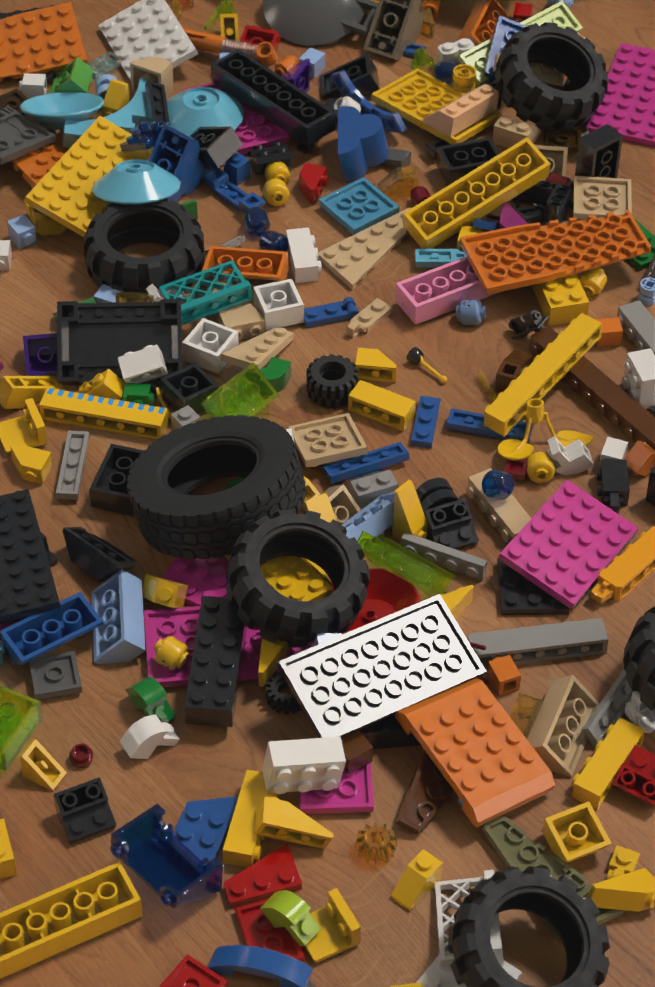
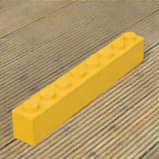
[483,313,602,437]

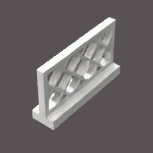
[435,870,504,966]

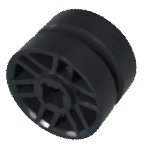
[416,478,459,512]

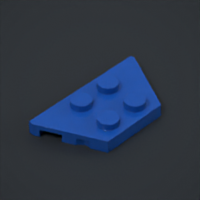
[170,796,239,878]

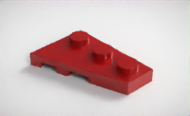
[223,843,302,908]

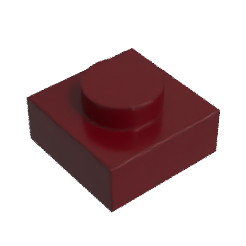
[503,459,527,481]

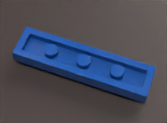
[446,408,533,444]
[322,442,410,484]

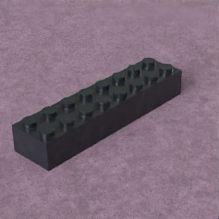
[210,49,336,146]

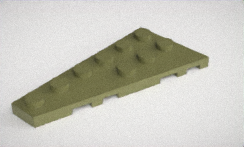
[482,815,625,944]

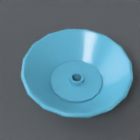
[167,87,244,136]
[20,92,105,130]
[92,159,181,204]

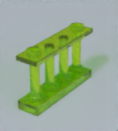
[357,531,455,594]

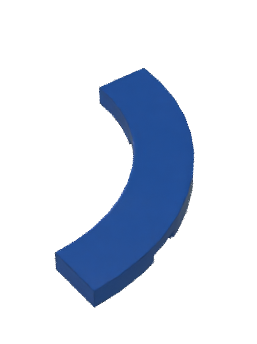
[331,70,407,133]

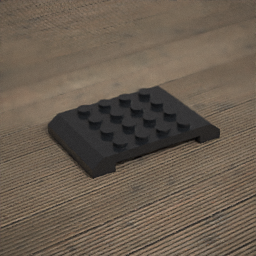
[57,299,183,385]

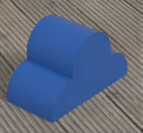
[338,106,389,183]
[148,123,204,202]

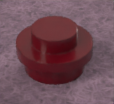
[69,743,93,767]

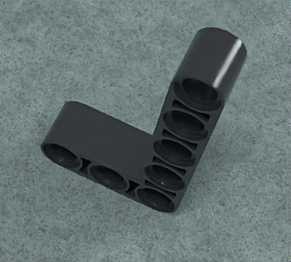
[513,180,571,223]

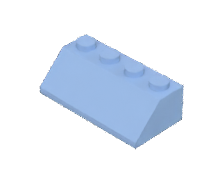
[91,570,145,664]

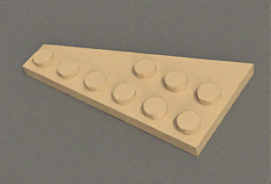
[318,208,411,290]

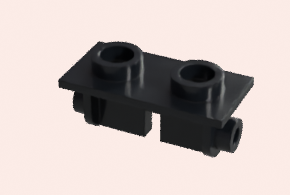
[508,310,549,339]

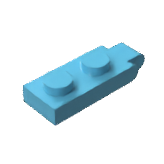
[415,249,467,268]

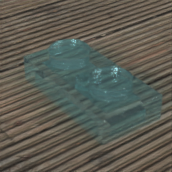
[87,51,122,80]

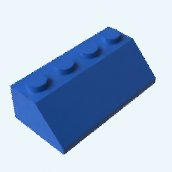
[0,592,104,665]

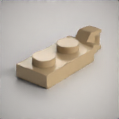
[347,298,393,338]

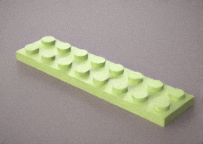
[457,1,583,87]

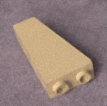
[207,278,265,340]

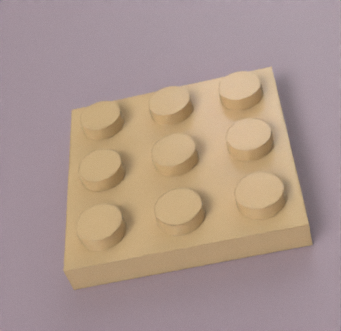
[573,176,632,220]
[288,413,368,468]

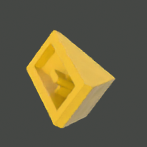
[19,739,67,791]

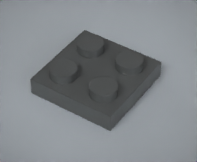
[29,651,82,700]

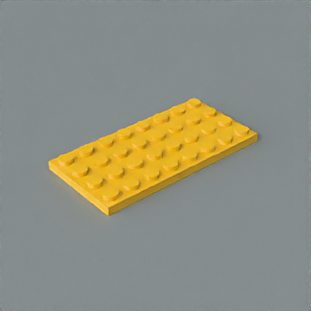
[24,116,154,237]

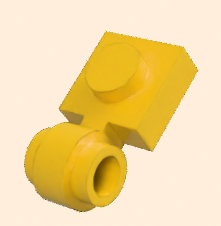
[606,845,640,880]

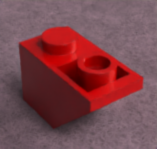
[299,162,329,205]

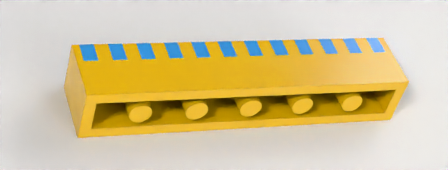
[39,387,169,440]

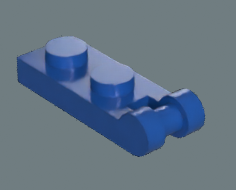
[303,297,359,328]

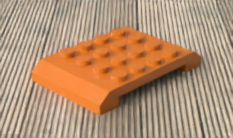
[395,678,555,828]

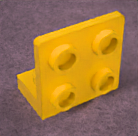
[0,398,47,455]
[305,888,361,963]

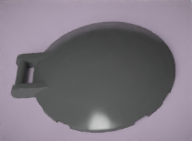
[263,0,378,47]

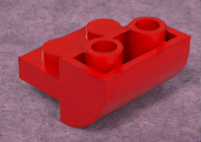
[612,745,655,807]

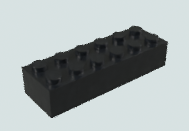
[184,596,247,727]

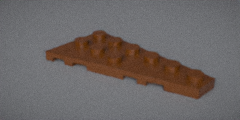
[395,748,454,834]

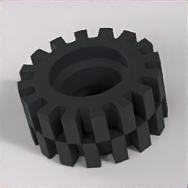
[266,671,302,714]

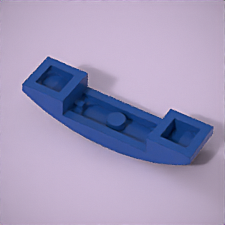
[202,168,266,212]
[208,945,313,987]

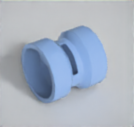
[638,277,655,305]

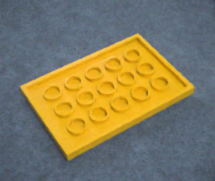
[371,68,502,145]

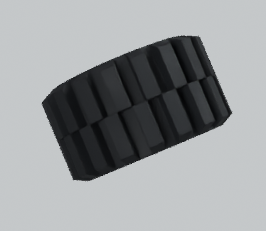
[306,354,358,408]

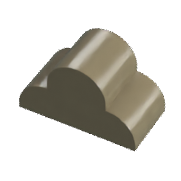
[363,0,423,60]

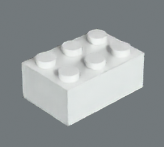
[262,737,346,794]

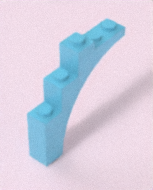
[62,78,151,148]

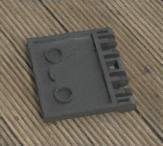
[0,107,56,164]

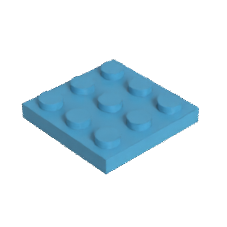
[319,177,399,235]

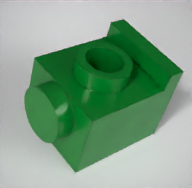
[123,383,155,406]

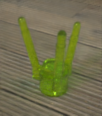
[204,0,236,30]
[412,47,445,78]

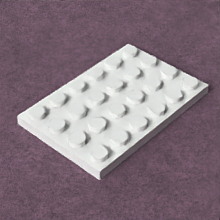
[98,0,198,81]

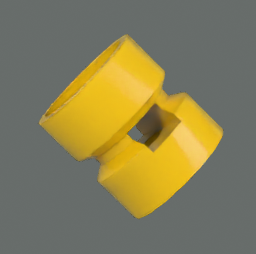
[452,64,476,94]

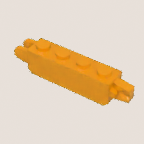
[590,526,655,604]

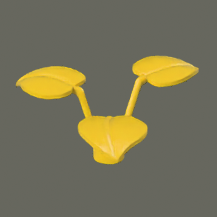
[498,398,594,461]

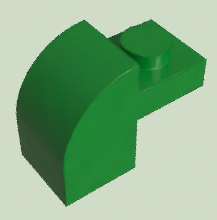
[244,357,291,394]
[125,677,176,722]

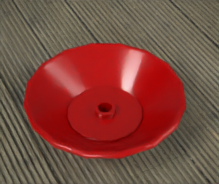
[330,568,420,634]

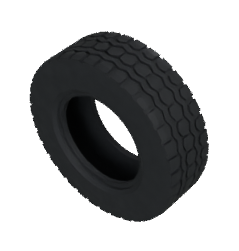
[127,415,306,560]

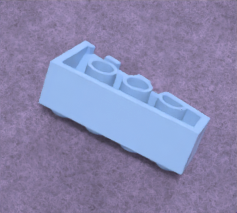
[342,492,394,550]

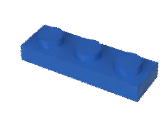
[411,396,441,449]

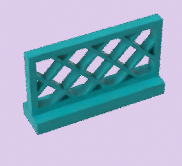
[159,260,253,325]

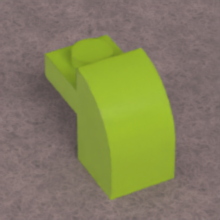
[260,890,321,946]

